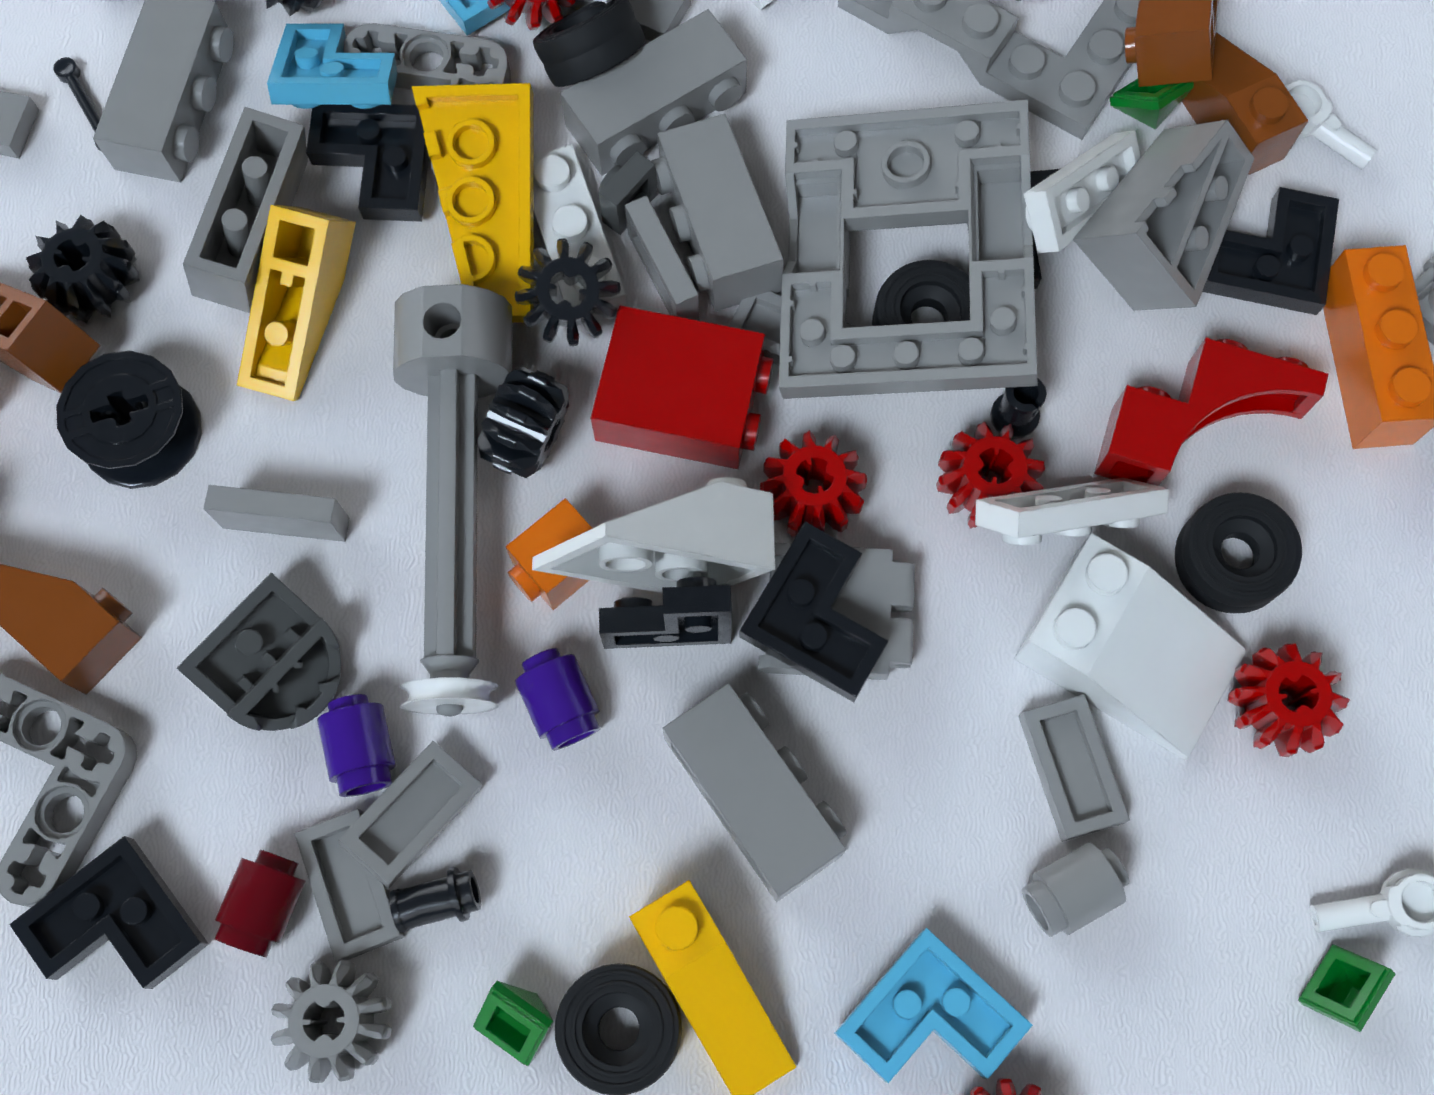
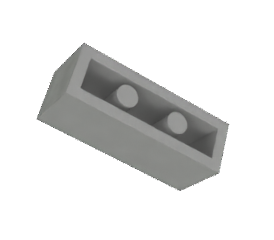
[93,0,234,183]
[560,9,747,176]
[183,107,308,313]
[651,114,783,312]
[662,683,847,903]

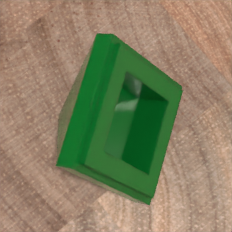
[1110,79,1194,130]
[1298,944,1395,1032]
[473,981,554,1066]

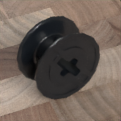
[56,350,202,489]

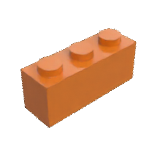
[1323,245,1434,449]

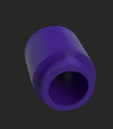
[515,648,600,751]
[317,694,396,797]

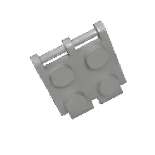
[758,543,915,680]

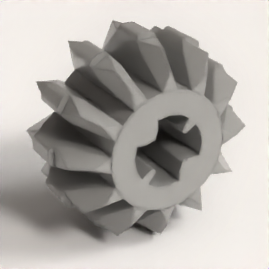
[270,960,392,1083]

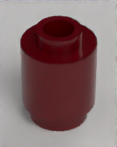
[214,849,306,958]

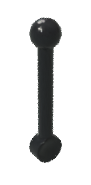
[53,57,102,152]

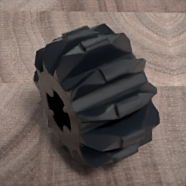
[26,215,140,324]
[515,238,621,346]
[477,367,569,478]

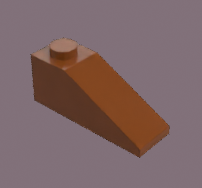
[1125,0,1219,87]
[1182,32,1308,175]
[0,283,101,393]
[0,564,142,695]

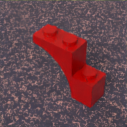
[1094,338,1329,486]

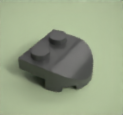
[176,573,341,731]

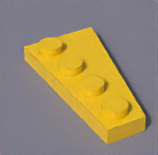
[411,83,534,323]

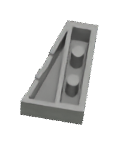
[1073,120,1254,311]

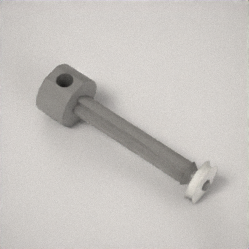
[393,284,512,717]

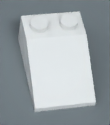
[532,477,775,593]
[1014,533,1247,760]

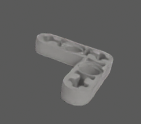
[344,23,511,183]
[0,673,137,907]

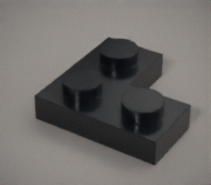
[306,104,429,222]
[1202,187,1339,315]
[739,522,888,702]
[599,577,732,649]
[9,836,209,989]

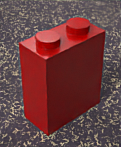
[591,305,774,470]

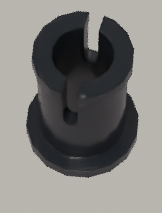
[990,378,1047,439]
[389,867,481,933]

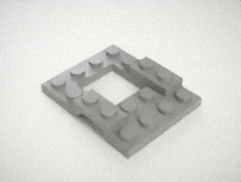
[838,0,1140,140]
[779,100,1038,399]

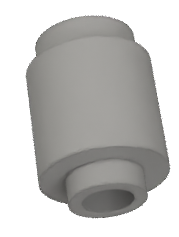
[1022,842,1129,937]

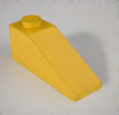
[236,205,356,401]
[629,880,796,1095]

